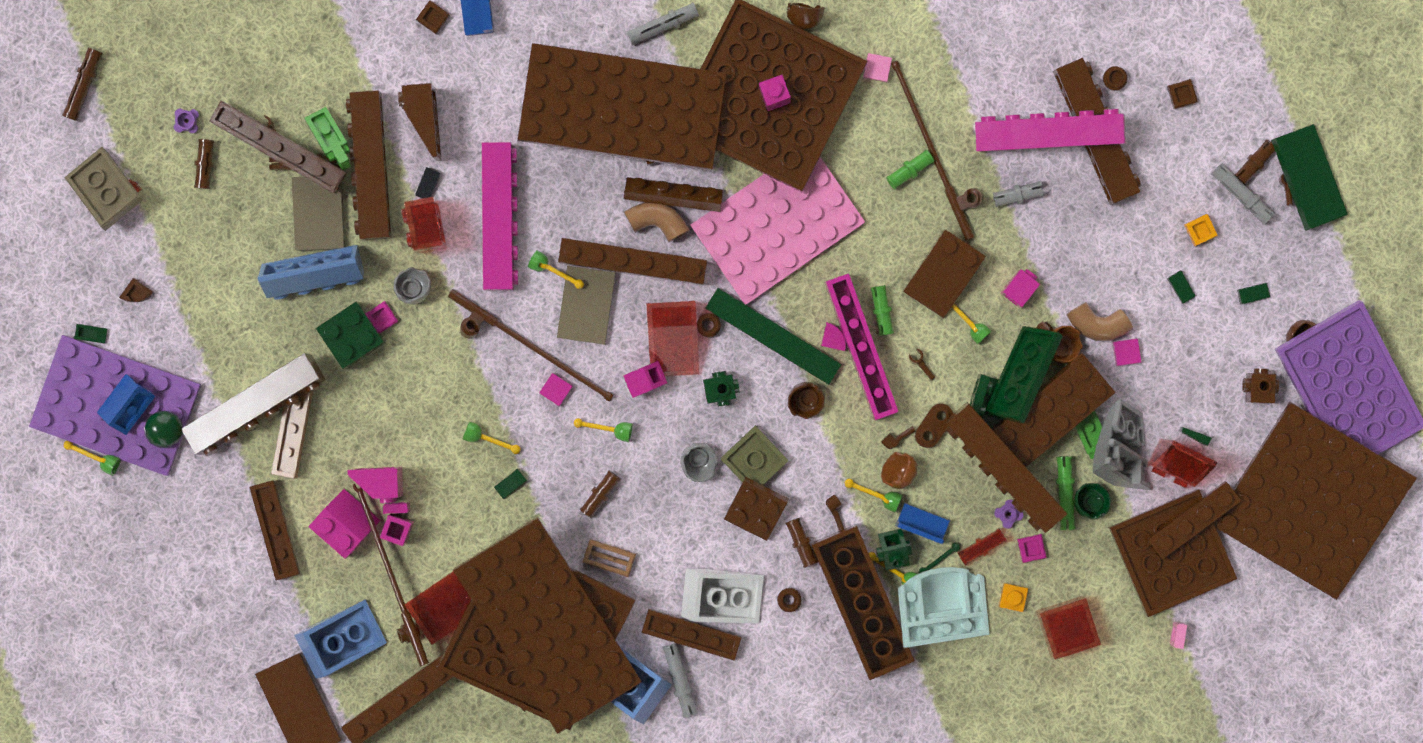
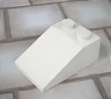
[681,568,764,624]

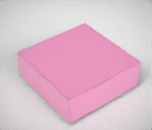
[863,53,892,83]
[1170,622,1187,649]

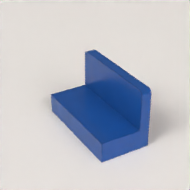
[461,0,494,36]
[97,374,156,435]
[895,503,950,545]

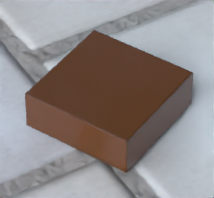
[416,0,450,34]
[1167,79,1198,110]

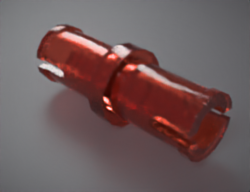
[957,528,1007,566]

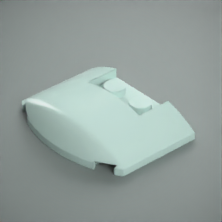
[898,567,990,648]

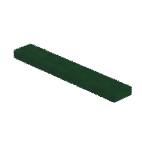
[705,288,842,385]

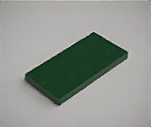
[1271,124,1348,231]
[985,326,1063,424]

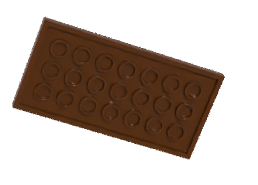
[517,43,726,171]
[453,516,642,734]

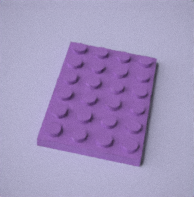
[1275,300,1423,454]
[29,335,202,476]

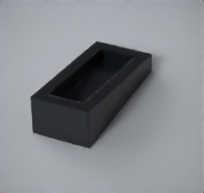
[415,167,441,201]

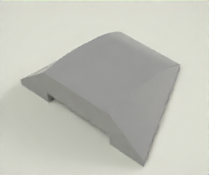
[1093,399,1151,490]

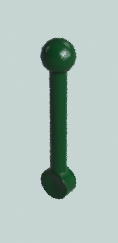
[918,542,961,573]

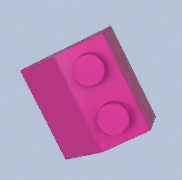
[347,467,403,503]
[308,489,381,559]

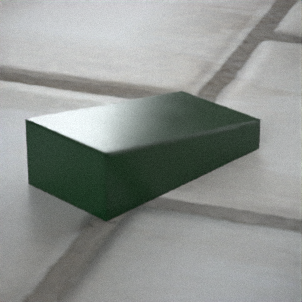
[1167,270,1196,304]
[1237,283,1270,304]
[74,324,107,344]
[1179,427,1212,446]
[494,468,527,499]

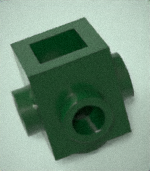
[703,371,740,407]
[876,529,912,571]

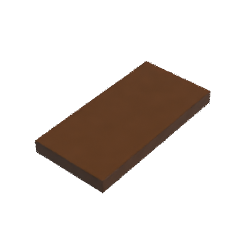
[255,653,342,743]

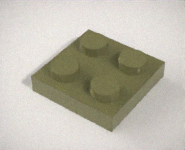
[720,425,789,485]

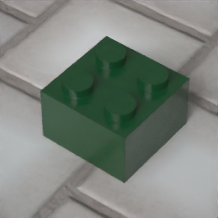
[315,301,386,370]

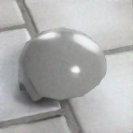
[393,267,431,305]
[680,443,718,482]

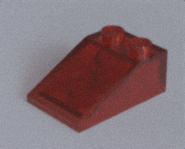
[646,301,699,376]
[1148,439,1218,489]

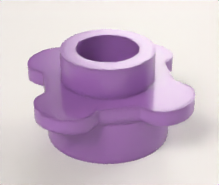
[174,108,199,134]
[994,500,1023,529]

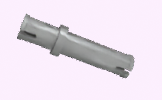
[627,2,699,46]
[1211,163,1275,225]
[662,643,698,718]

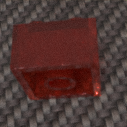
[401,197,447,253]
[1036,596,1101,660]

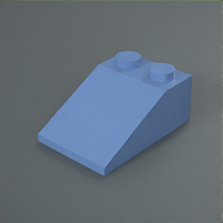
[294,600,387,678]
[611,648,672,724]

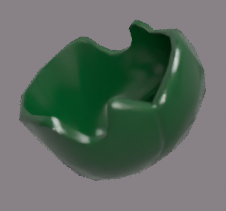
[144,411,183,448]
[1074,483,1111,520]

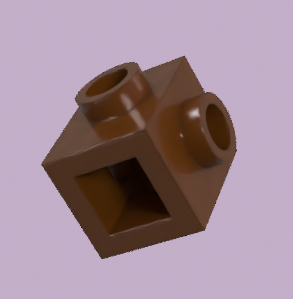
[1242,369,1279,403]

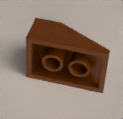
[398,83,442,161]
[903,229,986,318]

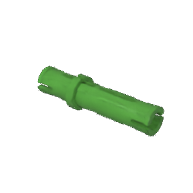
[1056,456,1076,530]

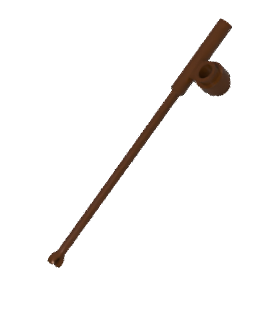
[891,61,984,240]
[448,289,613,402]
[353,484,429,667]

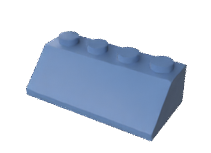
[258,245,364,300]

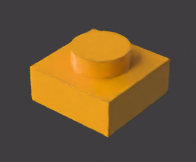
[1184,214,1218,246]
[999,583,1028,612]

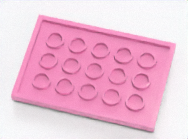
[690,157,865,305]

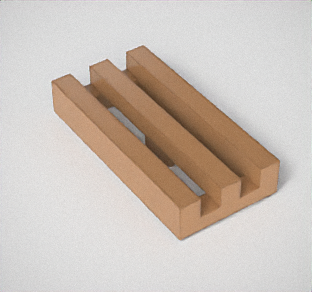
[582,539,636,577]

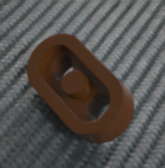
[915,403,953,448]

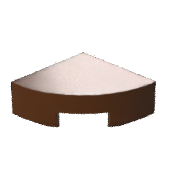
[119,278,154,302]

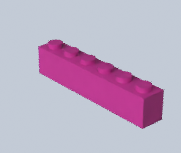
[975,109,1126,151]
[482,142,518,290]
[824,273,899,420]

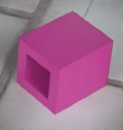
[759,75,791,111]
[1000,269,1040,308]
[623,361,667,398]
[380,514,414,546]

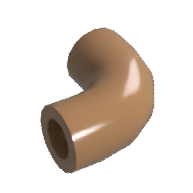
[624,202,690,242]
[1066,302,1133,341]

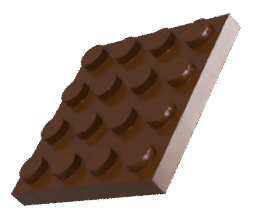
[1109,489,1237,617]

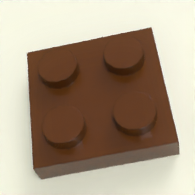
[724,477,789,541]

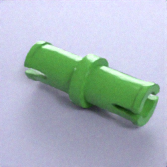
[886,150,934,190]
[870,285,894,336]

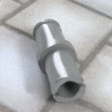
[993,181,1044,208]

